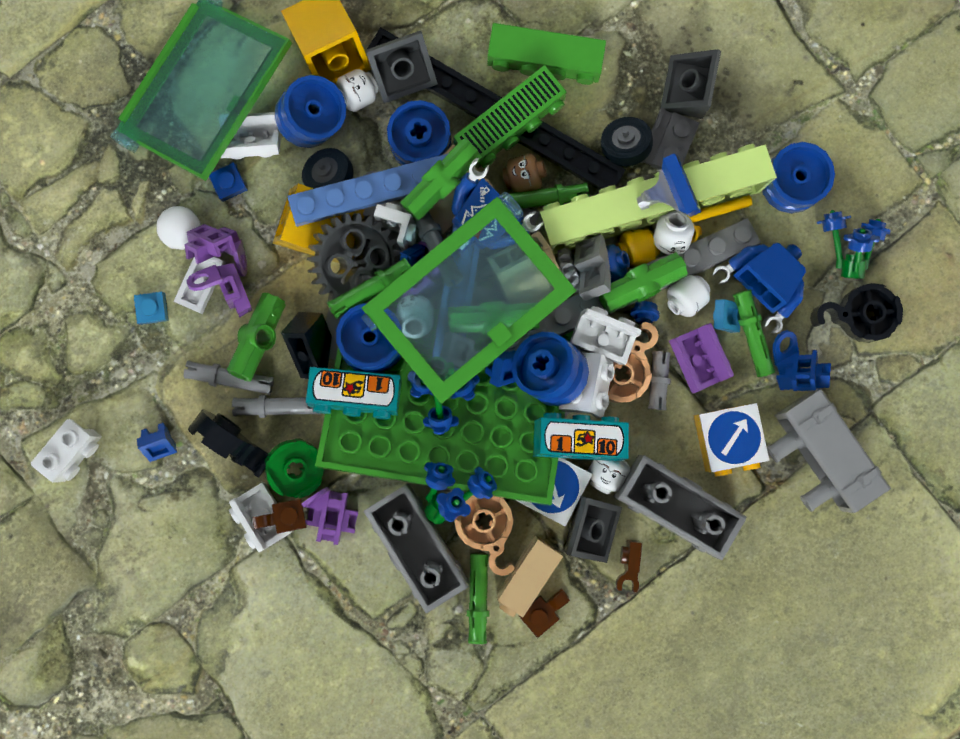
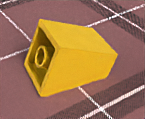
[281,0,371,85]
[273,183,365,263]

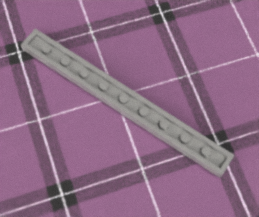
[491,218,761,352]

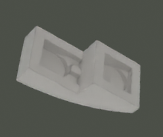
[574,234,611,301]

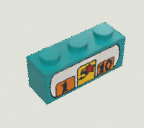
[306,367,402,419]
[533,413,629,461]

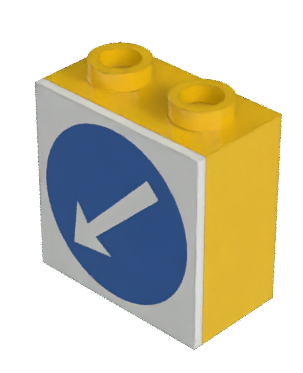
[693,403,769,477]
[516,458,592,526]

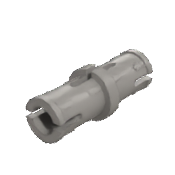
[648,351,671,410]

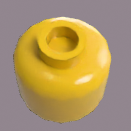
[616,228,660,268]

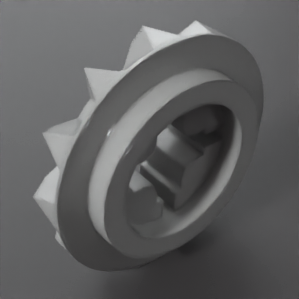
[556,248,581,293]

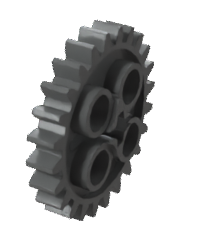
[307,213,401,304]

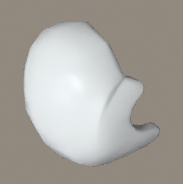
[157,206,201,250]

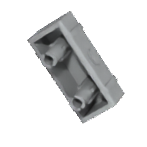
[767,389,891,513]
[614,455,747,560]
[364,483,470,613]

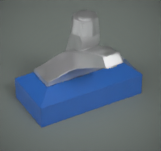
[637,153,702,217]

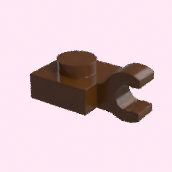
[252,499,307,534]
[616,540,642,593]
[518,588,570,638]

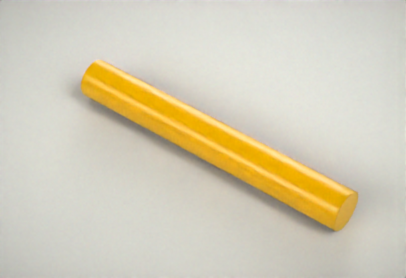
[687,195,752,223]

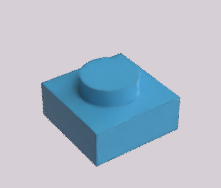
[134,291,169,325]
[713,299,740,333]

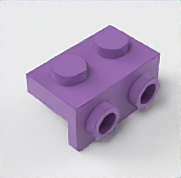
[669,323,734,394]

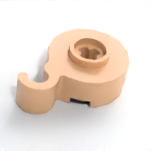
[608,322,658,403]
[455,495,514,576]

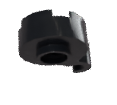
[810,283,903,343]
[188,409,269,478]

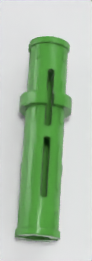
[501,183,589,210]
[327,258,411,319]
[733,289,775,377]
[466,553,490,644]

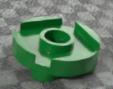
[265,438,325,498]

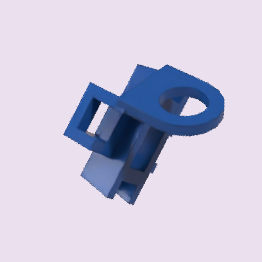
[772,330,831,391]

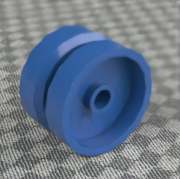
[275,75,346,148]
[387,100,452,166]
[762,142,835,214]
[336,303,402,374]
[511,331,589,406]

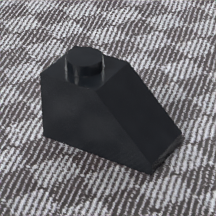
[281,312,332,379]

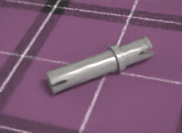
[184,361,274,395]
[232,395,321,418]

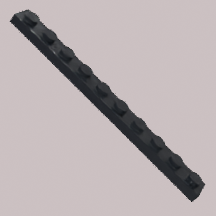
[367,27,626,190]

